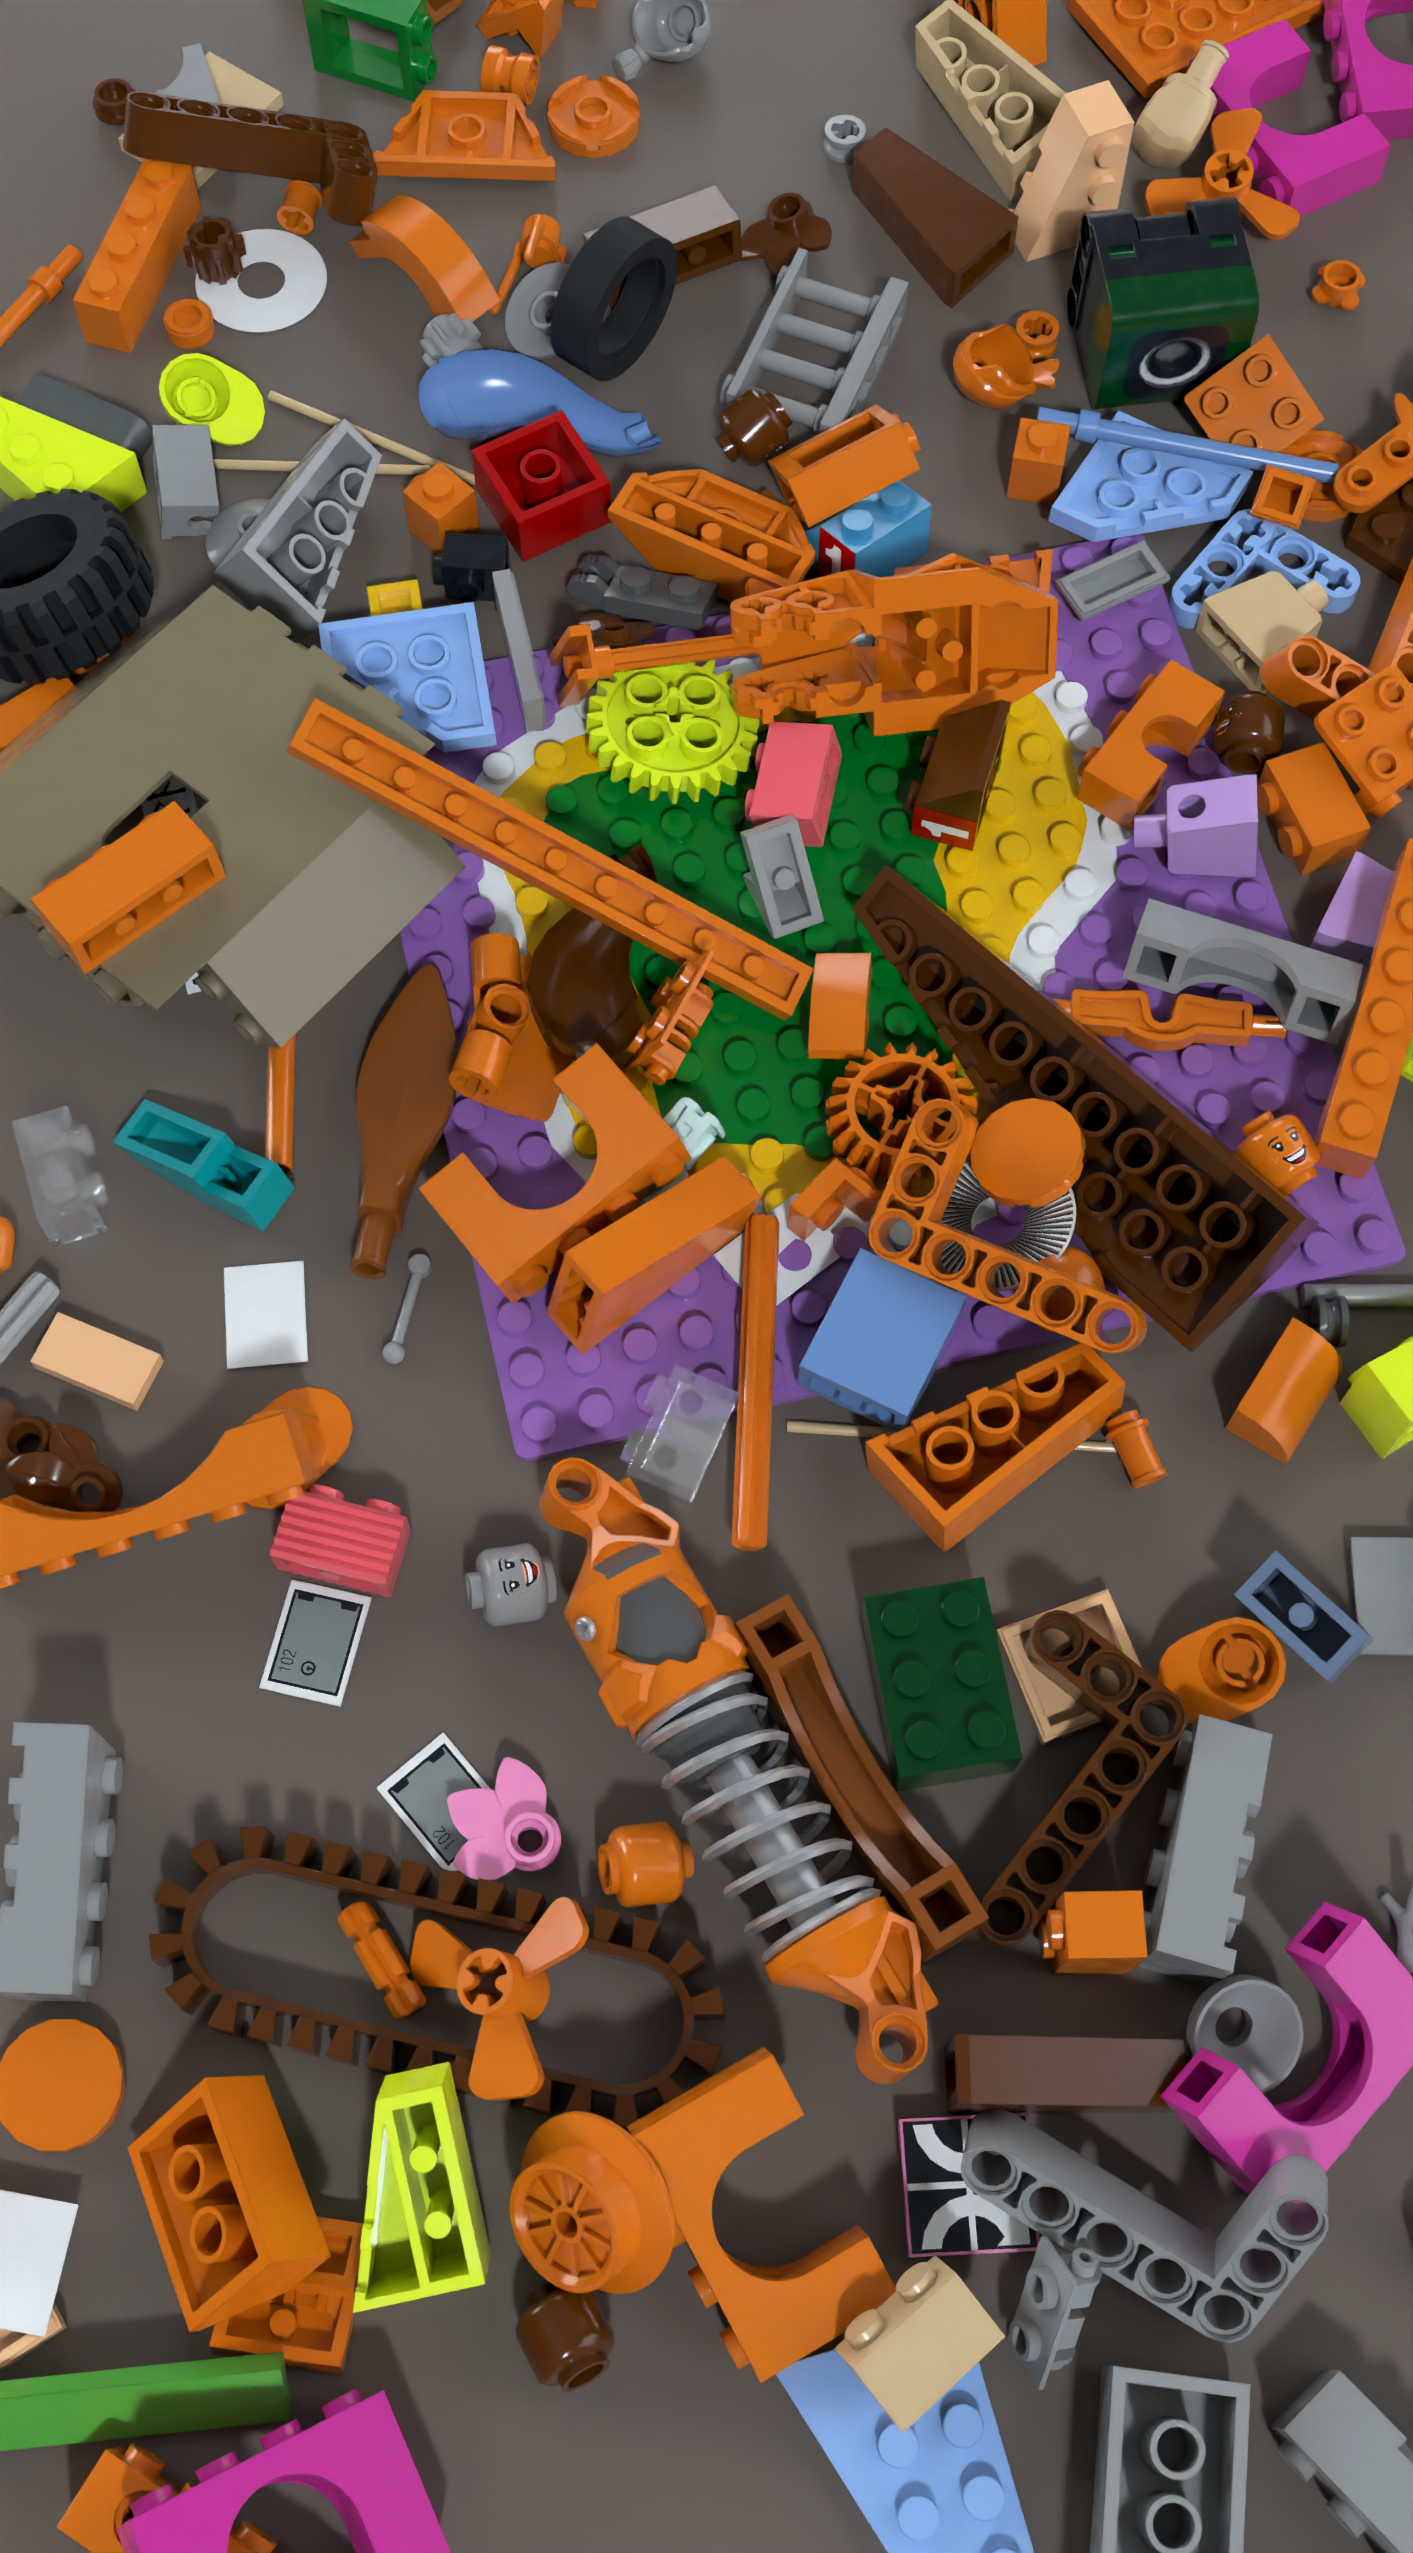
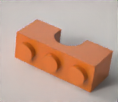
[1077,660,1225,831]

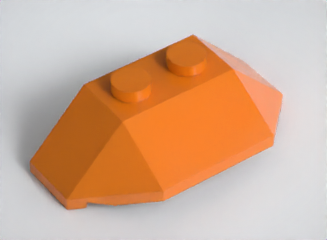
[608,469,816,603]

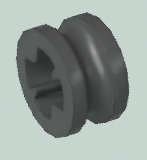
[1308,1296,1349,1347]

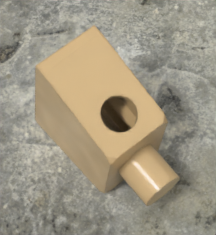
[1195,571,1329,694]

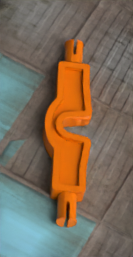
[1053,989,1287,1052]

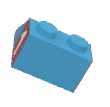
[803,480,932,577]

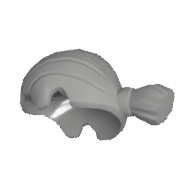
[612,0,711,82]

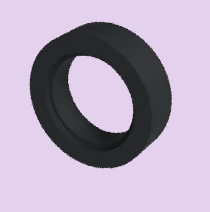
[550,216,678,381]

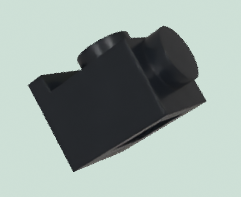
[433,532,511,610]

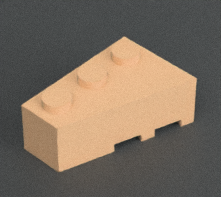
[1008,80,1134,262]

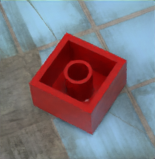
[471,410,612,562]

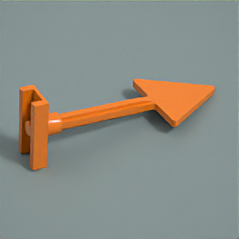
[549,578,862,707]

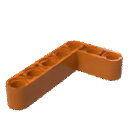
[1261,557,1413,720]
[868,1098,1148,1354]

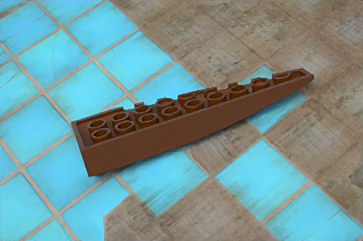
[852,865,1319,1352]

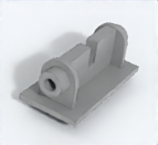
[1007,2236,1102,2390]

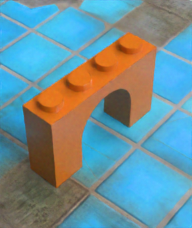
[418,1043,692,1304]
[627,2047,896,2383]

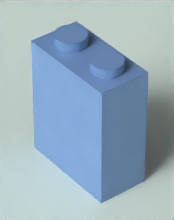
[797,1248,967,1432]

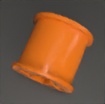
[276,180,323,235]

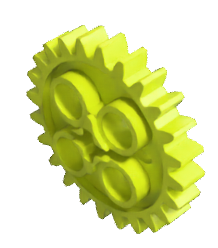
[586,660,759,804]

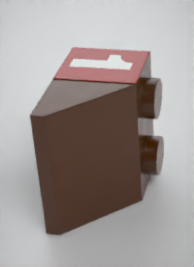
[905,700,1012,851]

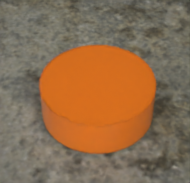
[163,298,215,349]

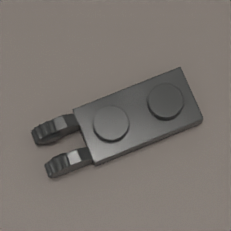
[566,554,718,631]

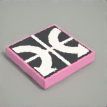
[898,2113,1040,2258]

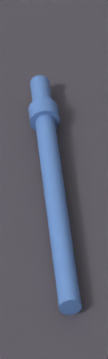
[1037,407,1339,485]

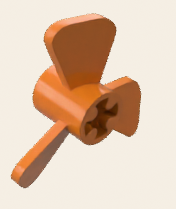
[1145,108,1300,241]
[410,1897,589,2101]

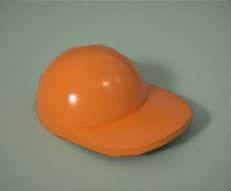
[1157,1617,1287,1724]

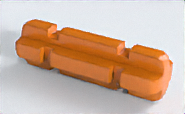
[337,1900,426,2020]

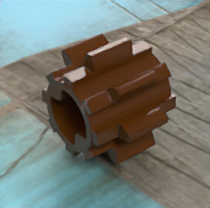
[183,216,247,285]

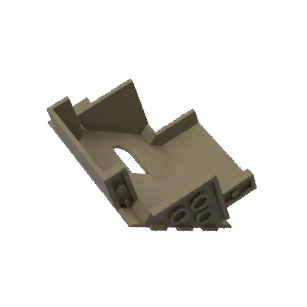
[0,584,466,1048]

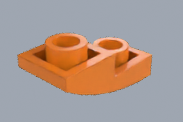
[808,953,873,1060]

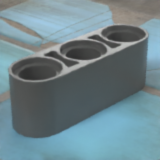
[12,374,152,462]

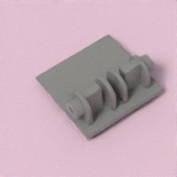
[1349,1537,1413,1656]

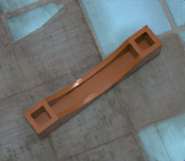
[735,1594,989,1965]

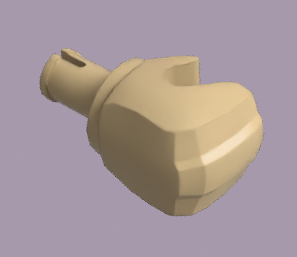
[1131,40,1229,170]

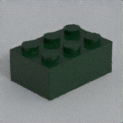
[860,1577,1023,1792]

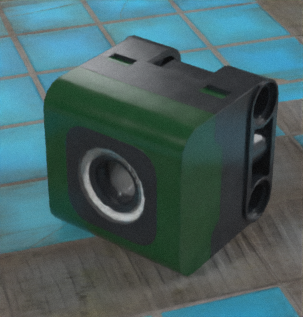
[1067,197,1259,410]

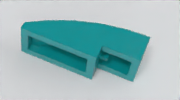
[113,1099,295,1232]

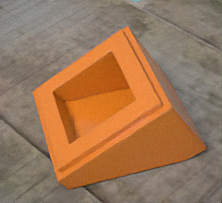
[1249,464,1316,531]

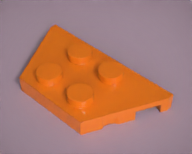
[373,90,556,181]

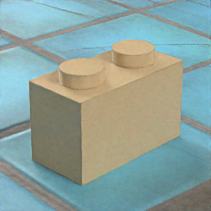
[834,2255,1006,2433]

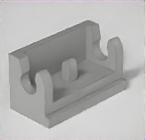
[152,425,219,540]

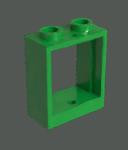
[302,0,437,102]

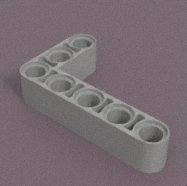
[961,2109,1329,2343]

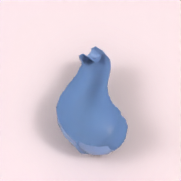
[418,349,663,457]

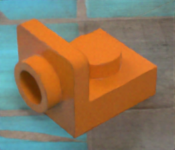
[787,1158,879,1241]

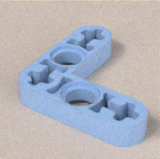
[1168,509,1360,629]

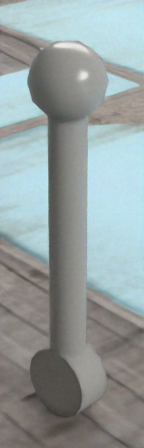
[382,1254,431,1364]

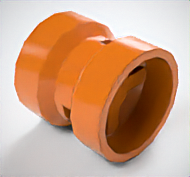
[480,45,540,105]

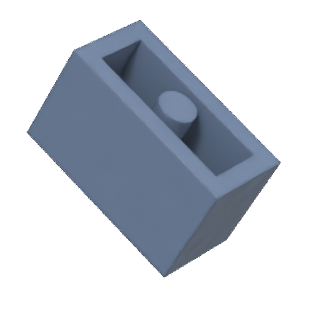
[1234,1550,1373,1684]

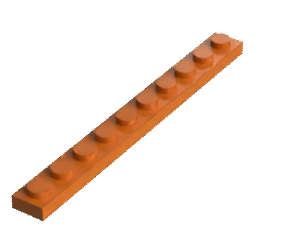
[287,698,814,1021]

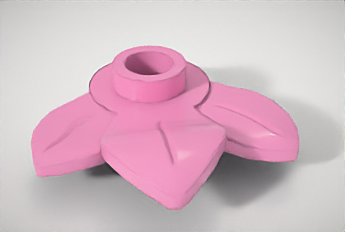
[447,1757,561,1881]

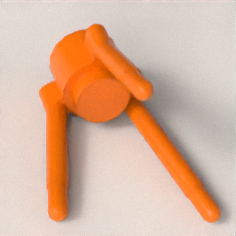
[490,214,568,315]

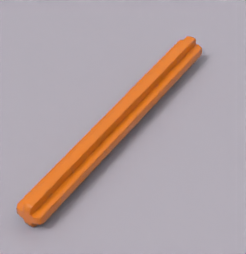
[731,1213,780,1551]

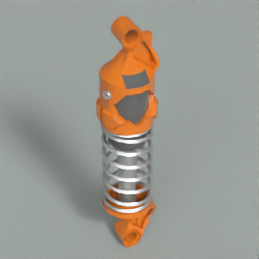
[540,1457,940,2085]

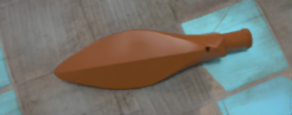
[349,964,458,1279]

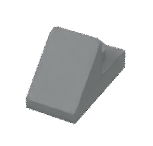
[740,815,824,939]

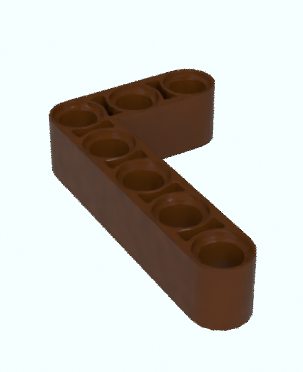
[123,92,378,226]
[976,1610,1187,1948]

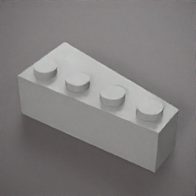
[214,418,382,640]

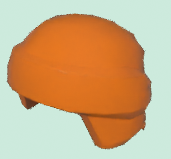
[953,324,1060,410]

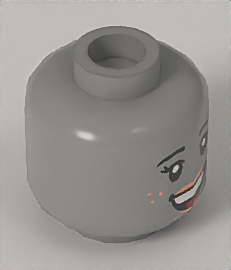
[464,1543,557,1627]

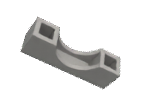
[1122,898,1364,1045]

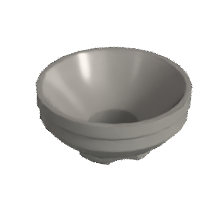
[1186,1974,1304,2093]

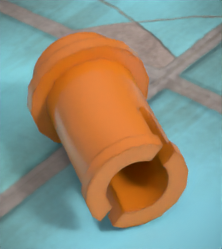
[1105,1410,1168,1489]

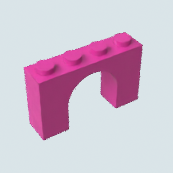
[1323,0,1413,140]
[1188,19,1391,217]
[1160,1902,1413,2204]
[116,2388,451,2553]

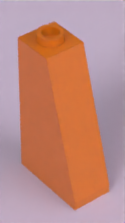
[546,1156,761,1355]

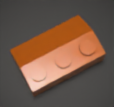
[127,2075,331,2332]

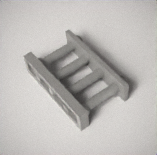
[720,248,909,435]

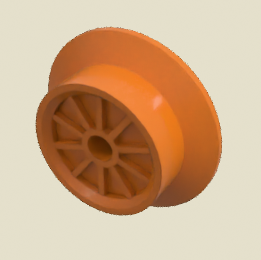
[509,2111,675,2294]

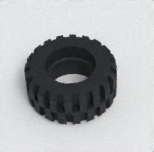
[0,489,154,685]

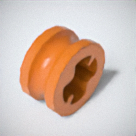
[1015,310,1060,362]

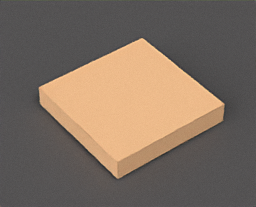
[996,1589,1149,1746]

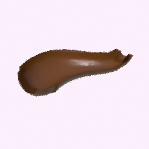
[527,845,658,1060]

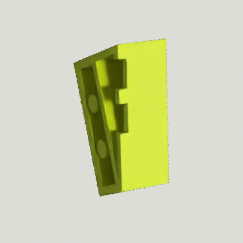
[0,397,147,513]
[1340,1335,1413,1459]
[353,2062,491,2313]

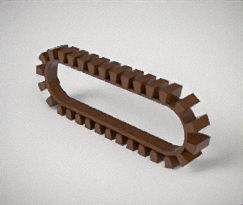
[149,1826,725,2131]

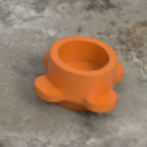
[1311,260,1366,311]

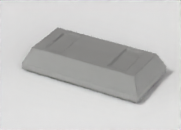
[1055,540,1171,622]

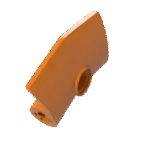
[448,933,573,1122]

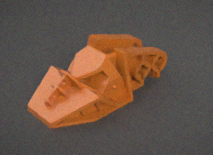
[730,552,1059,737]

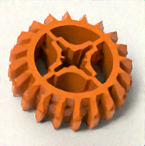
[825,1042,979,1192]

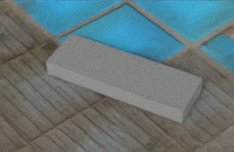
[492,569,546,732]

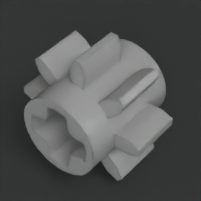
[420,313,483,368]

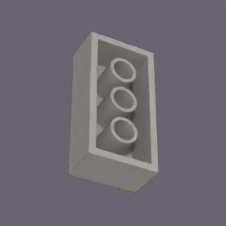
[1090,2365,1251,2553]

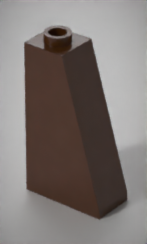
[852,127,1019,309]
[944,2034,1192,2114]

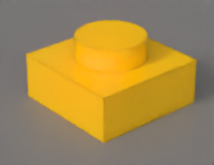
[367,579,422,616]

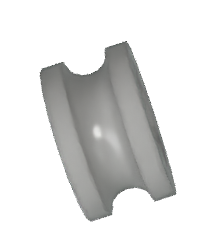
[823,114,867,163]

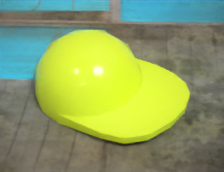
[158,353,265,446]

